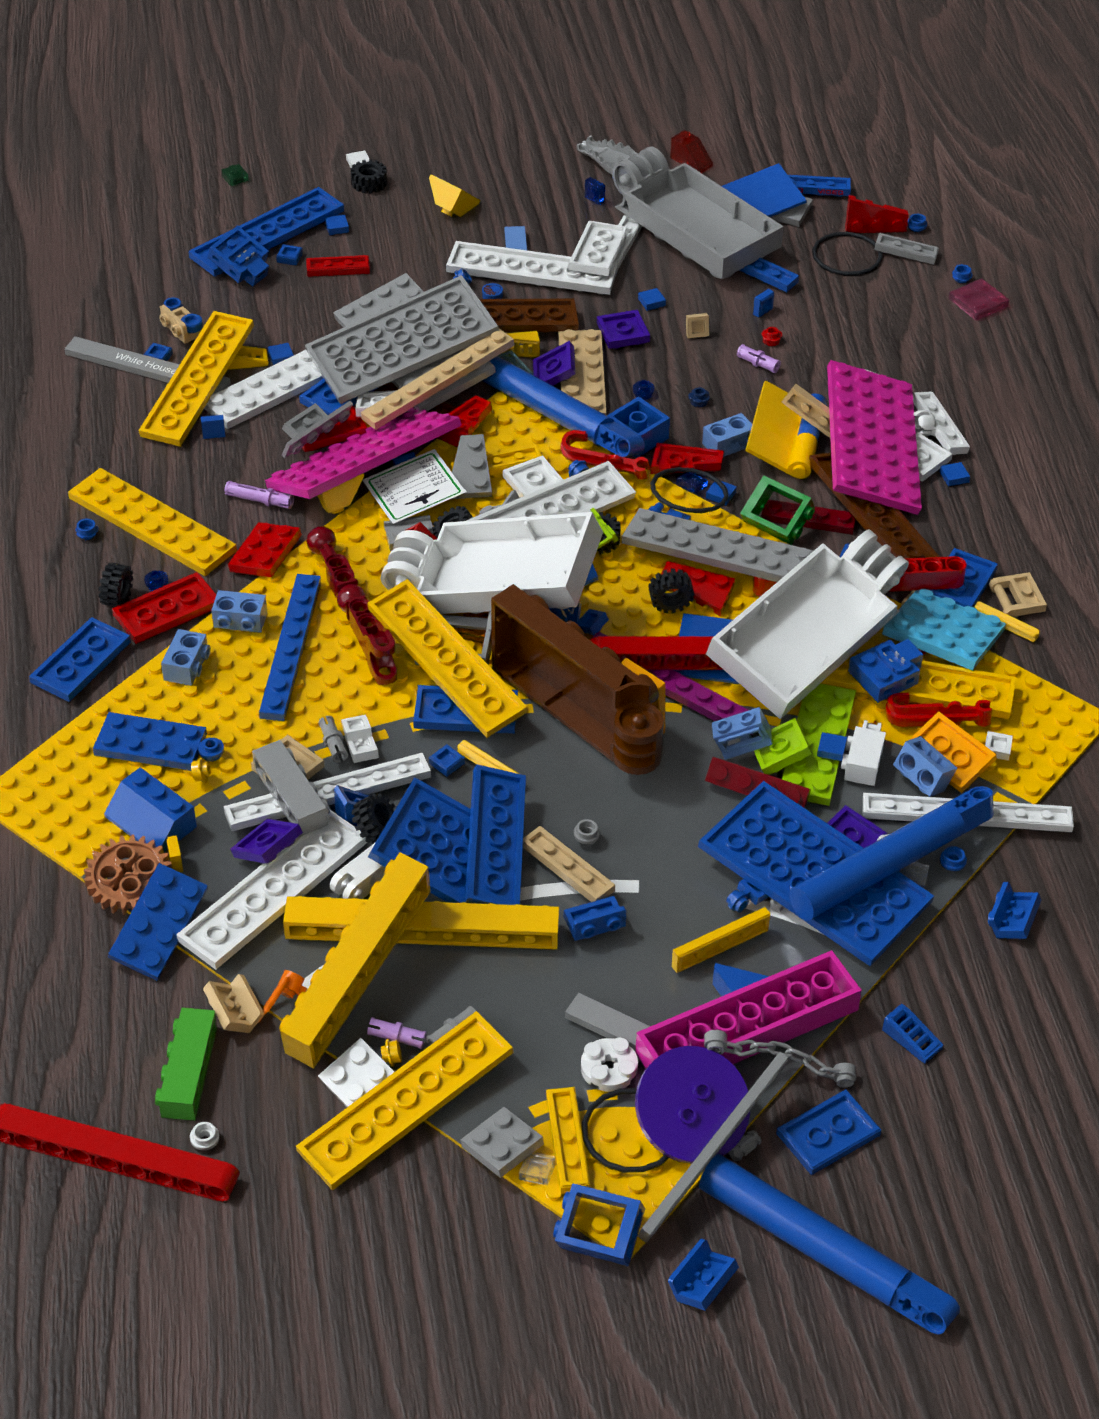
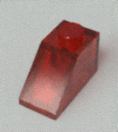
[670,130,713,173]

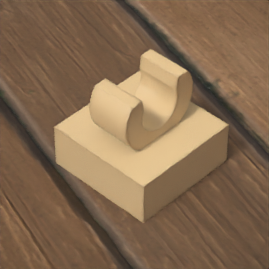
[686,313,709,338]

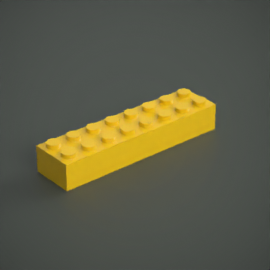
[279,852,431,1069]

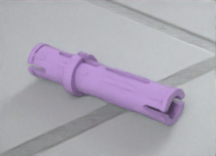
[225,481,294,509]

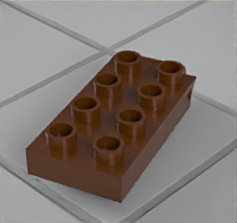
[491,584,664,775]

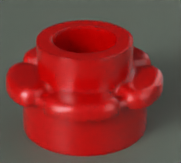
[761,327,783,346]

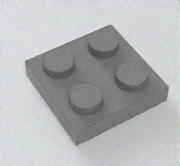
[460,1107,544,1178]

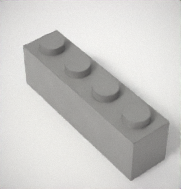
[252,740,330,837]

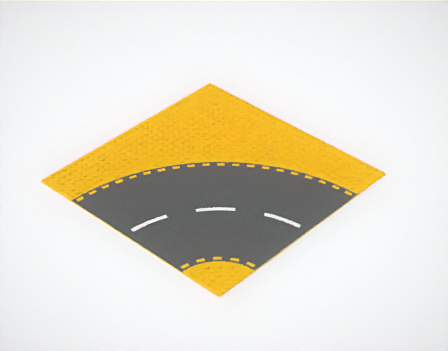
[0,392,1099,1259]

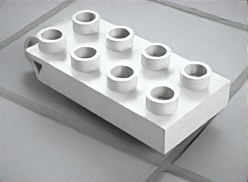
[380,512,603,614]
[706,529,909,719]

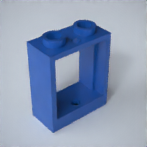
[553,1183,645,1266]

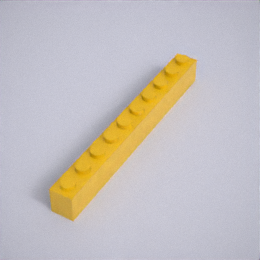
[283,896,559,949]

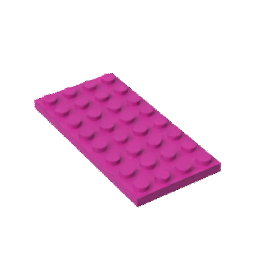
[827,360,922,515]
[265,408,461,499]

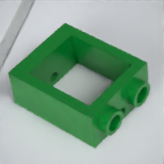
[740,476,815,545]

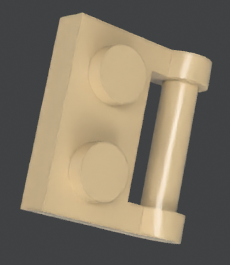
[989,572,1047,618]

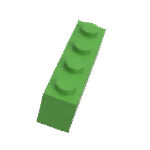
[155,1007,217,1121]

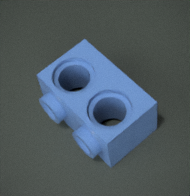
[702,413,752,457]
[212,590,267,633]
[161,629,211,686]
[893,736,957,797]

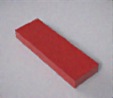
[306,255,370,277]

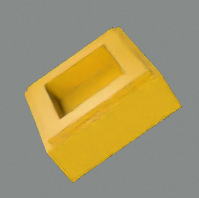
[166,835,183,873]

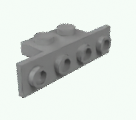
[282,401,353,458]

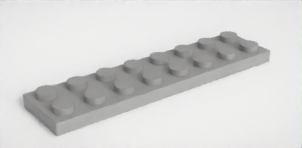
[622,508,813,582]

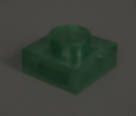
[221,164,249,186]

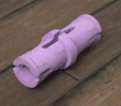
[737,344,781,374]
[367,1017,427,1049]

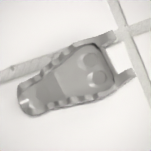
[577,135,638,174]

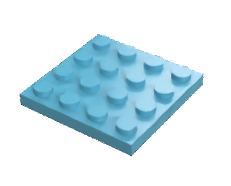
[882,589,1006,671]

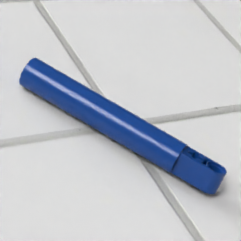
[482,356,645,457]
[789,786,994,921]
[699,1154,960,1334]

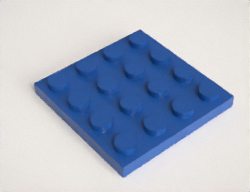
[368,777,471,903]

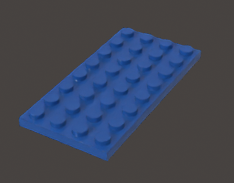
[698,781,934,966]

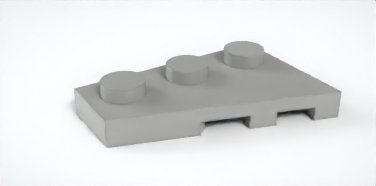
[452,434,492,499]

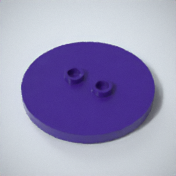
[635,1046,750,1164]

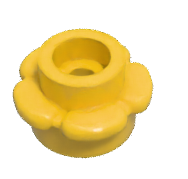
[191,758,212,783]
[381,1039,402,1067]

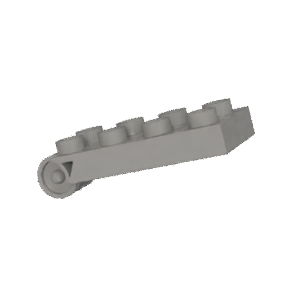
[612,147,784,279]

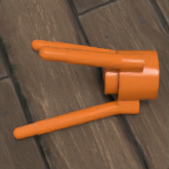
[258,970,307,1023]

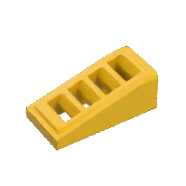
[500,331,540,357]
[228,346,269,369]

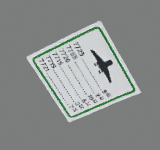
[363,449,467,524]

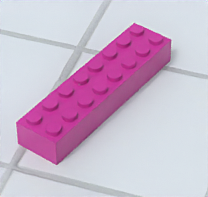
[635,950,862,1068]

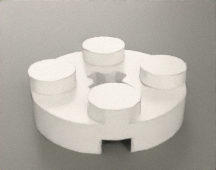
[581,1037,638,1092]

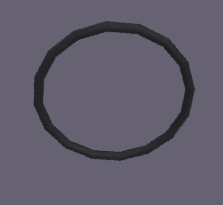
[812,232,883,276]
[650,467,729,513]
[582,1088,669,1173]

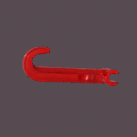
[560,430,650,480]
[885,692,992,727]

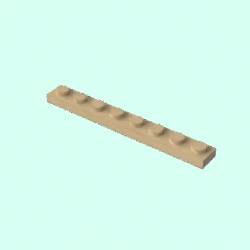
[361,329,514,430]

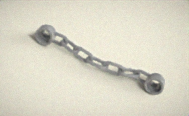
[704,1030,856,1088]

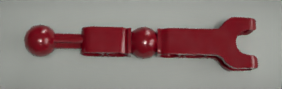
[306,526,397,685]

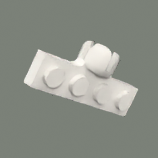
[913,392,970,455]

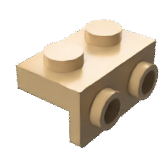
[159,305,204,344]
[203,974,264,1033]

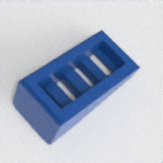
[882,1004,944,1064]

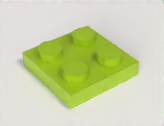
[754,718,812,775]

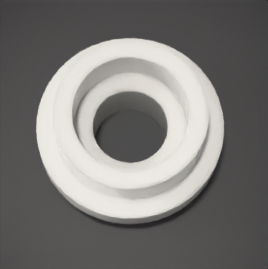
[190,1122,219,1151]

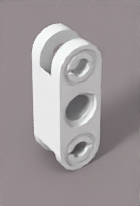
[330,842,386,899]

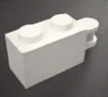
[841,720,886,786]

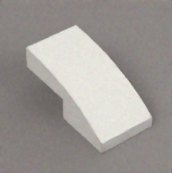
[341,715,379,763]

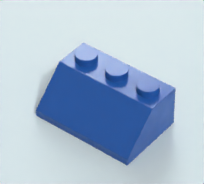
[104,767,197,852]

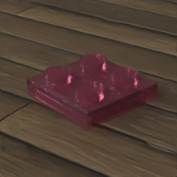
[949,278,1009,320]

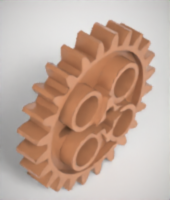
[84,835,172,915]

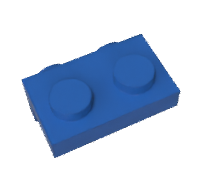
[988,882,1041,939]
[563,896,626,941]
[668,1238,739,1311]

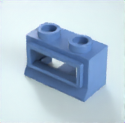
[712,707,773,760]

